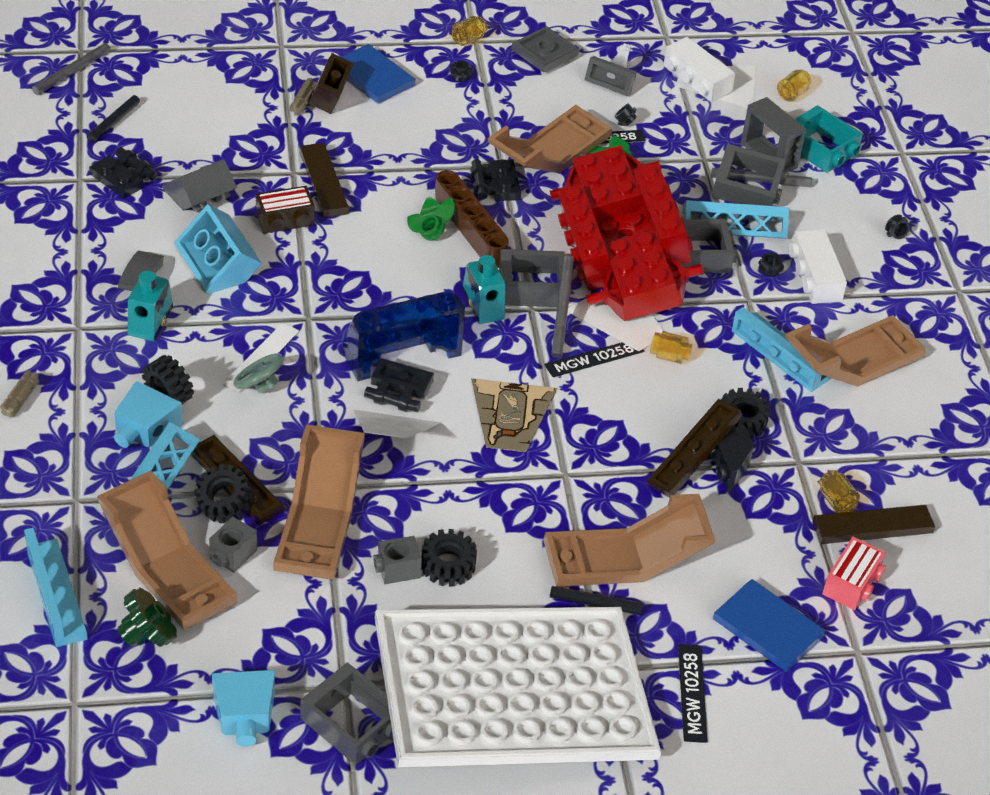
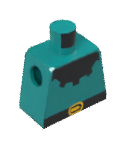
[462,255,505,324]
[128,271,173,341]

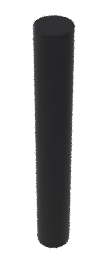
[87,95,140,143]
[550,586,643,615]

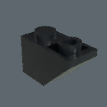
[708,425,754,492]

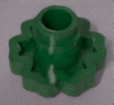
[118,587,177,647]

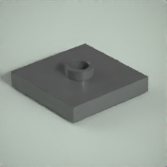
[512,26,579,73]

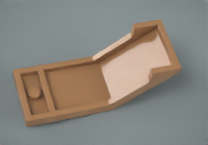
[488,105,612,173]
[785,315,926,387]
[274,424,365,580]
[97,471,238,630]
[543,494,715,587]

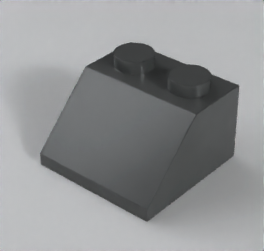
[162,159,237,211]

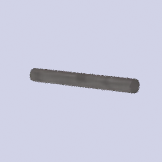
[32,43,111,95]
[711,168,812,187]
[552,255,574,358]

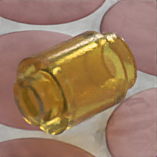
[452,16,487,46]
[777,70,811,102]
[650,331,693,364]
[819,470,860,513]

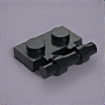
[89,147,157,199]
[470,159,521,201]
[364,358,434,413]

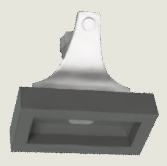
[584,43,637,96]

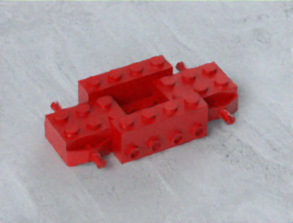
[549,145,703,321]

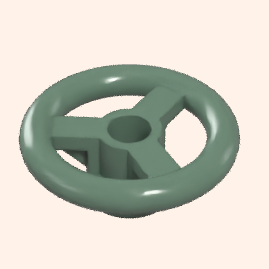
[233,353,284,393]

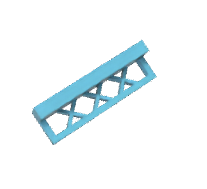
[683,200,789,239]
[732,307,832,392]
[130,422,200,491]
[24,528,88,647]

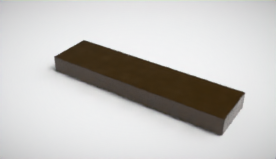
[300,143,349,218]
[647,399,743,498]
[191,435,284,526]
[812,505,935,544]

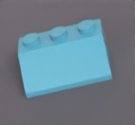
[174,204,262,294]

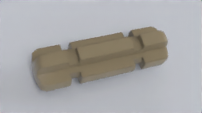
[290,78,317,115]
[0,370,39,418]

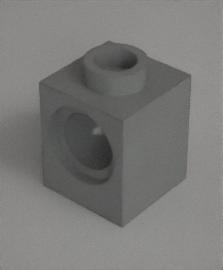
[209,516,257,573]
[373,536,422,584]

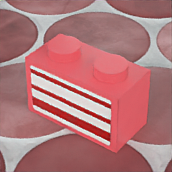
[822,537,886,610]

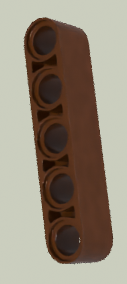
[435,170,509,268]

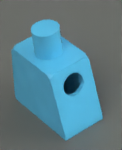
[114,381,183,448]
[212,670,275,747]

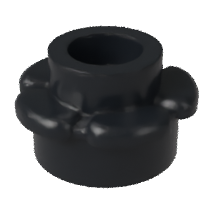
[450,61,473,82]
[614,103,637,126]
[885,214,910,239]
[758,253,784,277]

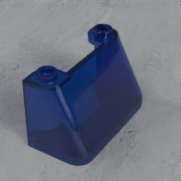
[342,291,465,382]

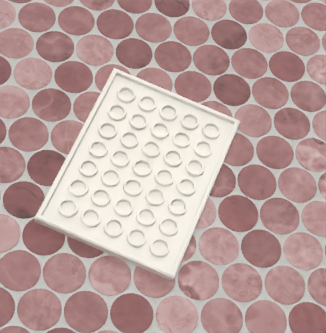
[375,607,661,767]

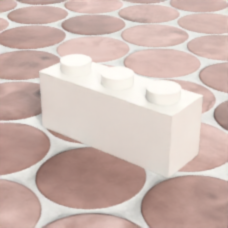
[664,37,735,102]
[789,229,847,304]

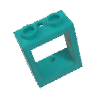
[795,105,863,173]

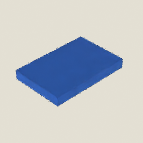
[342,44,415,104]
[713,579,826,672]

